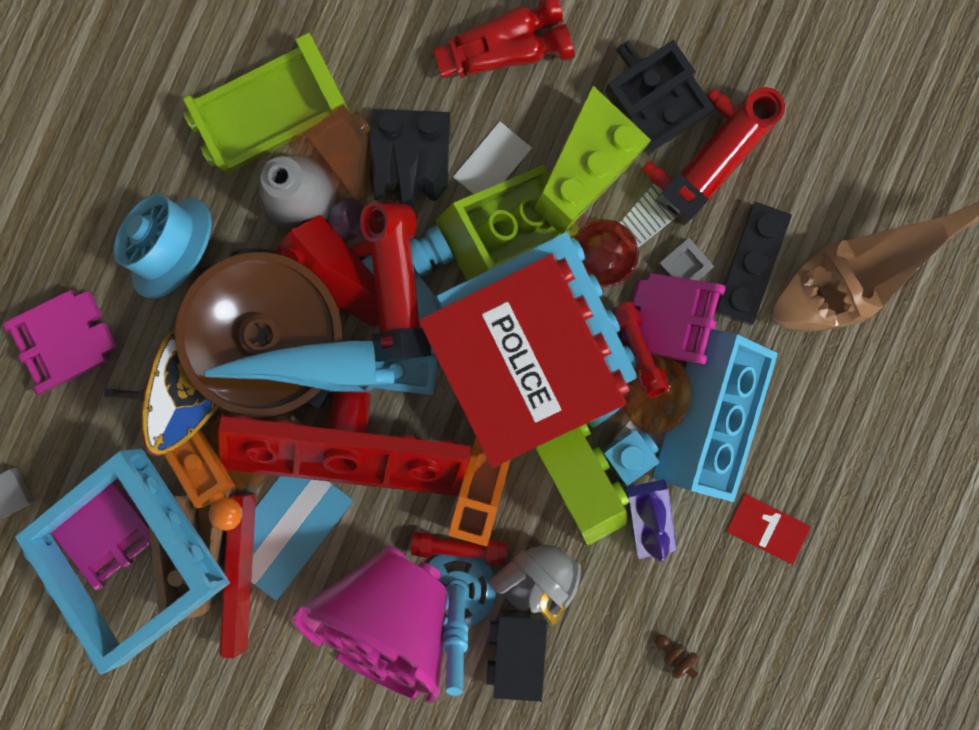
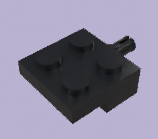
[605,39,715,156]

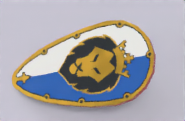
[141,329,219,456]

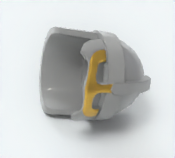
[488,545,581,626]

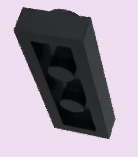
[715,201,792,325]

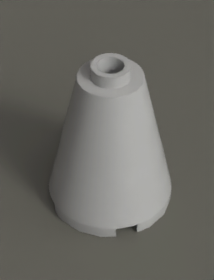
[259,155,337,232]

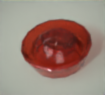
[574,219,639,287]

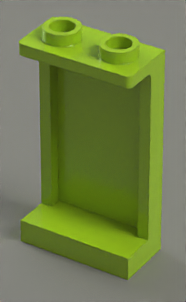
[183,32,350,175]

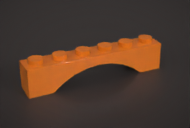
[448,437,510,546]

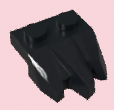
[369,109,451,209]

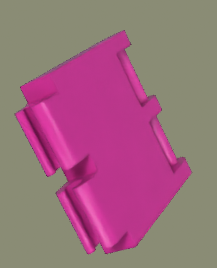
[622,273,726,365]
[2,290,118,395]
[51,480,151,590]

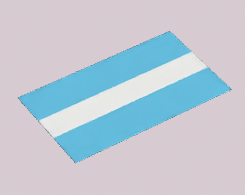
[222,476,353,601]

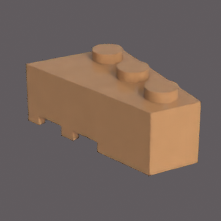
[149,486,237,619]

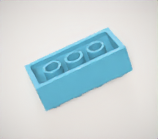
[653,330,778,502]

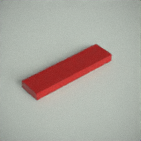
[219,493,256,658]

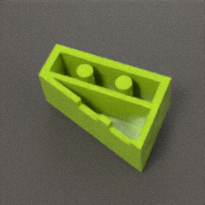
[534,86,651,235]
[535,424,630,546]

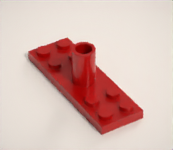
[218,392,471,496]

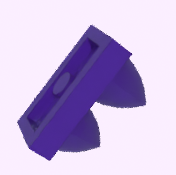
[625,479,677,562]

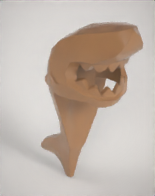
[772,202,979,332]

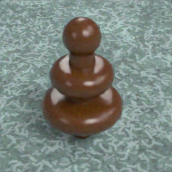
[655,635,698,679]

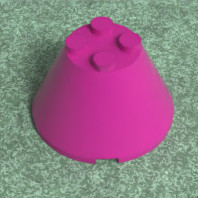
[291,546,447,703]

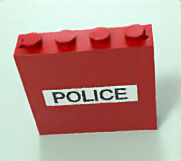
[418,253,630,468]

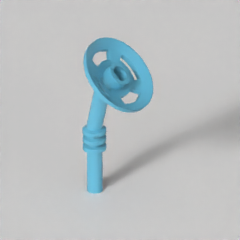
[428,555,497,696]

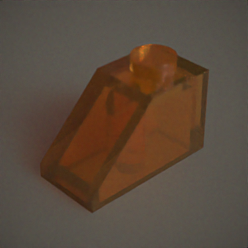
[306,105,371,203]

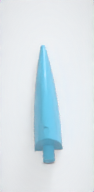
[205,341,394,392]

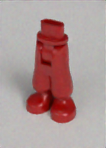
[433,0,575,79]

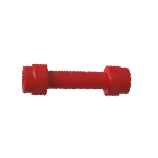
[612,302,669,398]
[411,532,507,565]

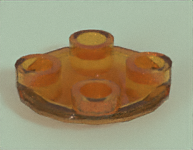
[623,355,692,435]

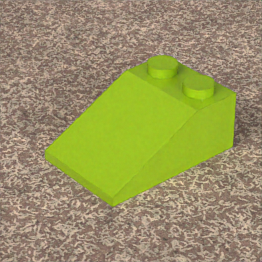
[435,164,581,281]

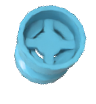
[411,225,455,278]

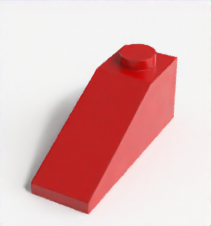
[273,215,379,327]

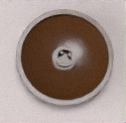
[175,252,342,417]

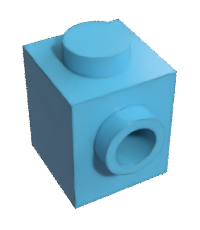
[601,429,660,486]

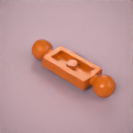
[164,428,242,531]

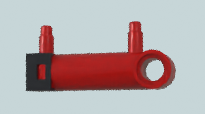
[642,87,785,226]
[352,202,432,362]

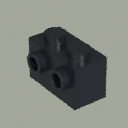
[486,609,547,702]

